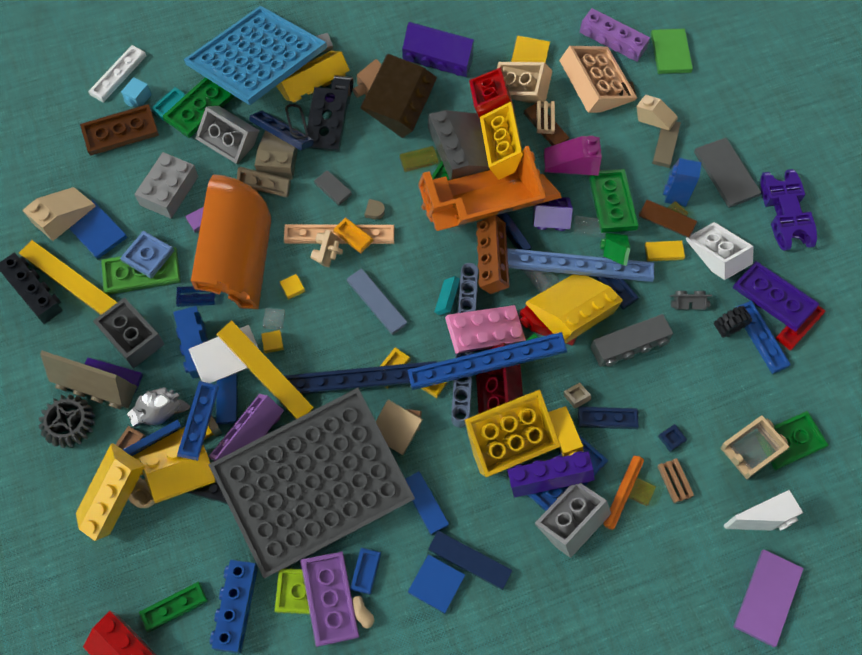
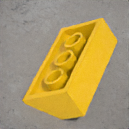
[276,51,350,102]
[480,102,523,180]
[76,443,145,541]

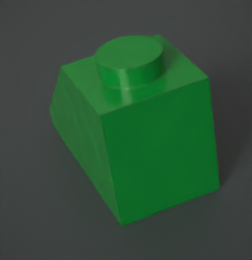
[600,232,630,266]

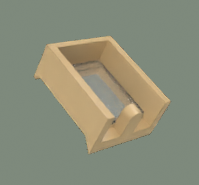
[721,415,789,480]

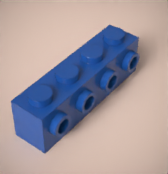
[210,560,258,654]

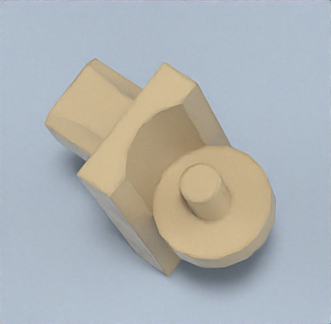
[311,230,343,268]

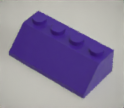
[402,22,474,77]

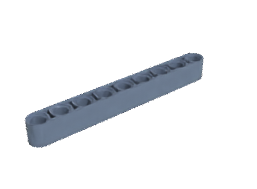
[451,263,478,428]

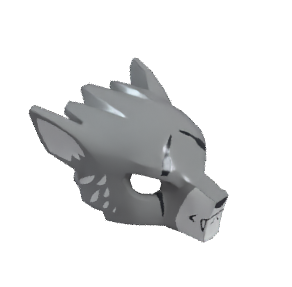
[127,387,191,427]

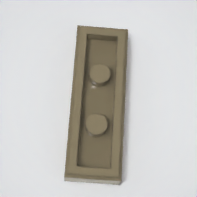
[652,121,681,168]
[237,167,291,197]

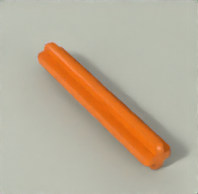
[603,455,644,530]

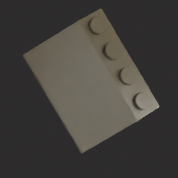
[40,351,137,410]

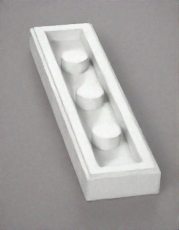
[88,45,146,103]

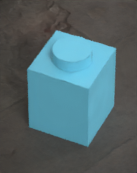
[121,77,152,108]

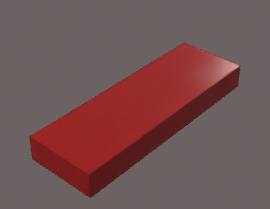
[775,306,826,351]

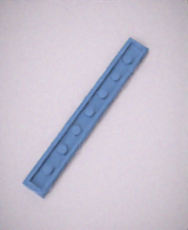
[507,248,654,282]

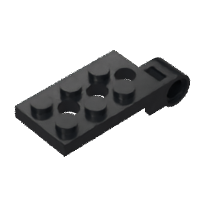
[307,75,353,152]

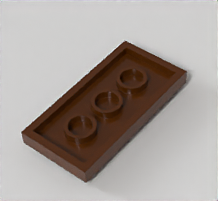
[80,104,159,156]

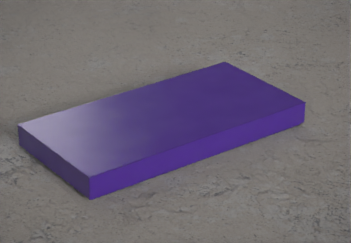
[733,261,819,332]

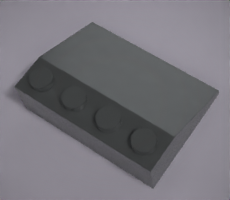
[428,110,490,180]

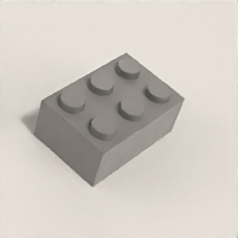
[135,152,198,219]

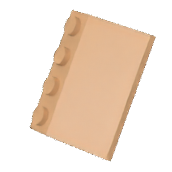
[559,46,637,113]

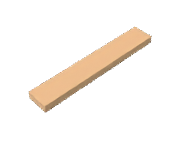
[284,224,394,244]

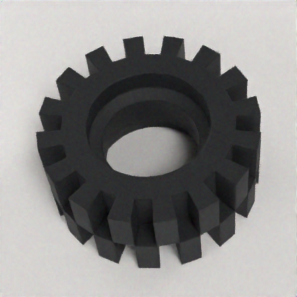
[714,306,752,338]

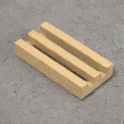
[537,101,555,134]

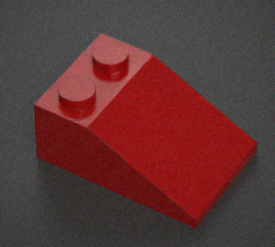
[469,67,515,118]

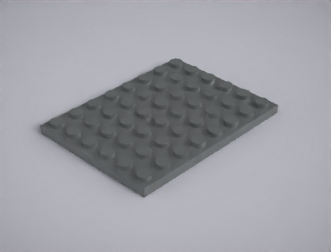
[208,388,415,578]

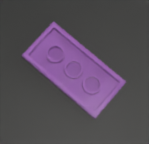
[734,549,804,647]
[301,552,359,647]

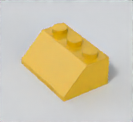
[140,444,215,504]

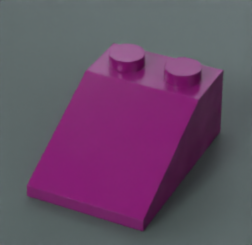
[544,136,602,176]

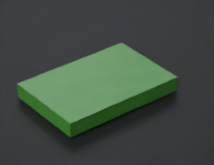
[651,29,693,74]

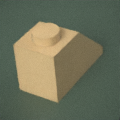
[637,95,678,130]

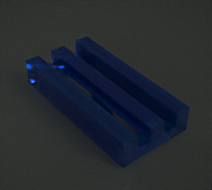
[176,286,216,307]

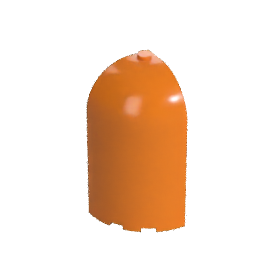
[191,174,271,309]

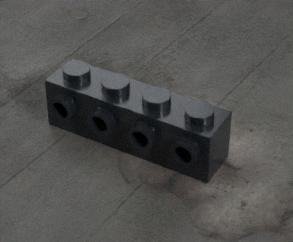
[0,252,63,324]

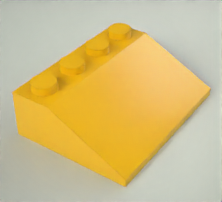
[525,274,623,344]
[465,390,560,477]

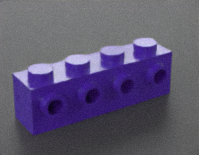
[507,451,595,498]

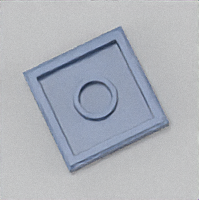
[120,231,174,279]

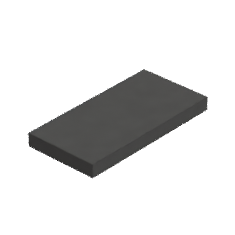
[694,137,761,208]

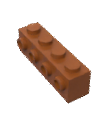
[476,215,509,294]

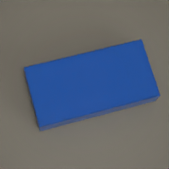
[350,548,381,595]

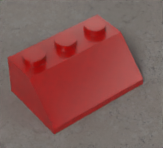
[83,611,156,655]

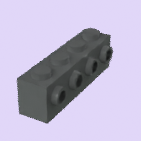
[590,314,673,367]

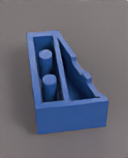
[663,158,702,207]
[173,306,208,379]

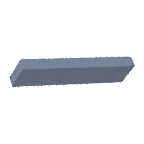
[347,268,407,335]

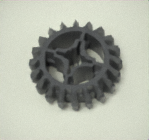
[38,394,95,448]

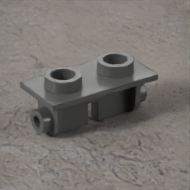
[669,291,712,310]

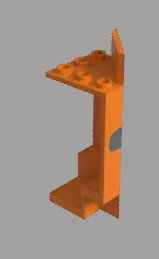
[418,146,562,231]

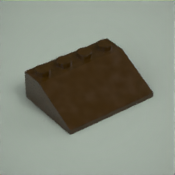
[360,54,437,138]

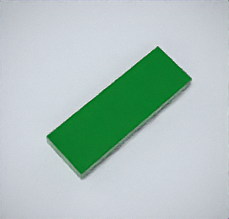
[139,581,208,633]

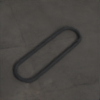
[285,104,308,139]

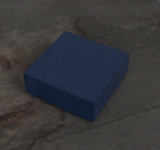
[658,424,687,452]

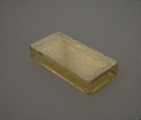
[399,146,438,172]

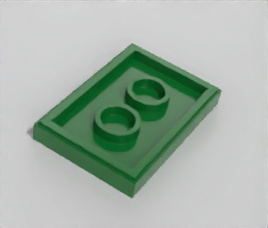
[755,411,829,471]

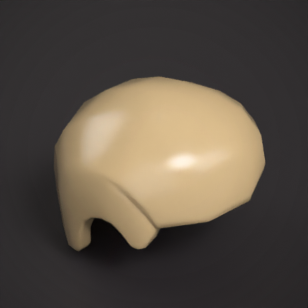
[129,477,155,508]

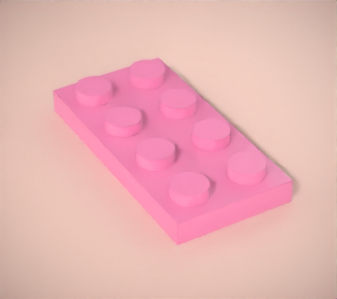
[445,305,526,354]

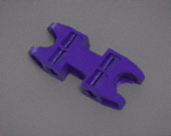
[760,169,817,251]

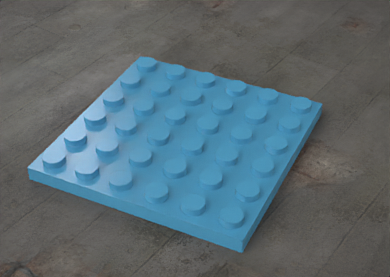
[184,6,327,105]

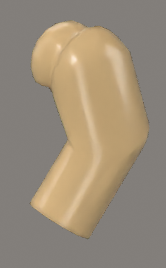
[352,596,374,628]

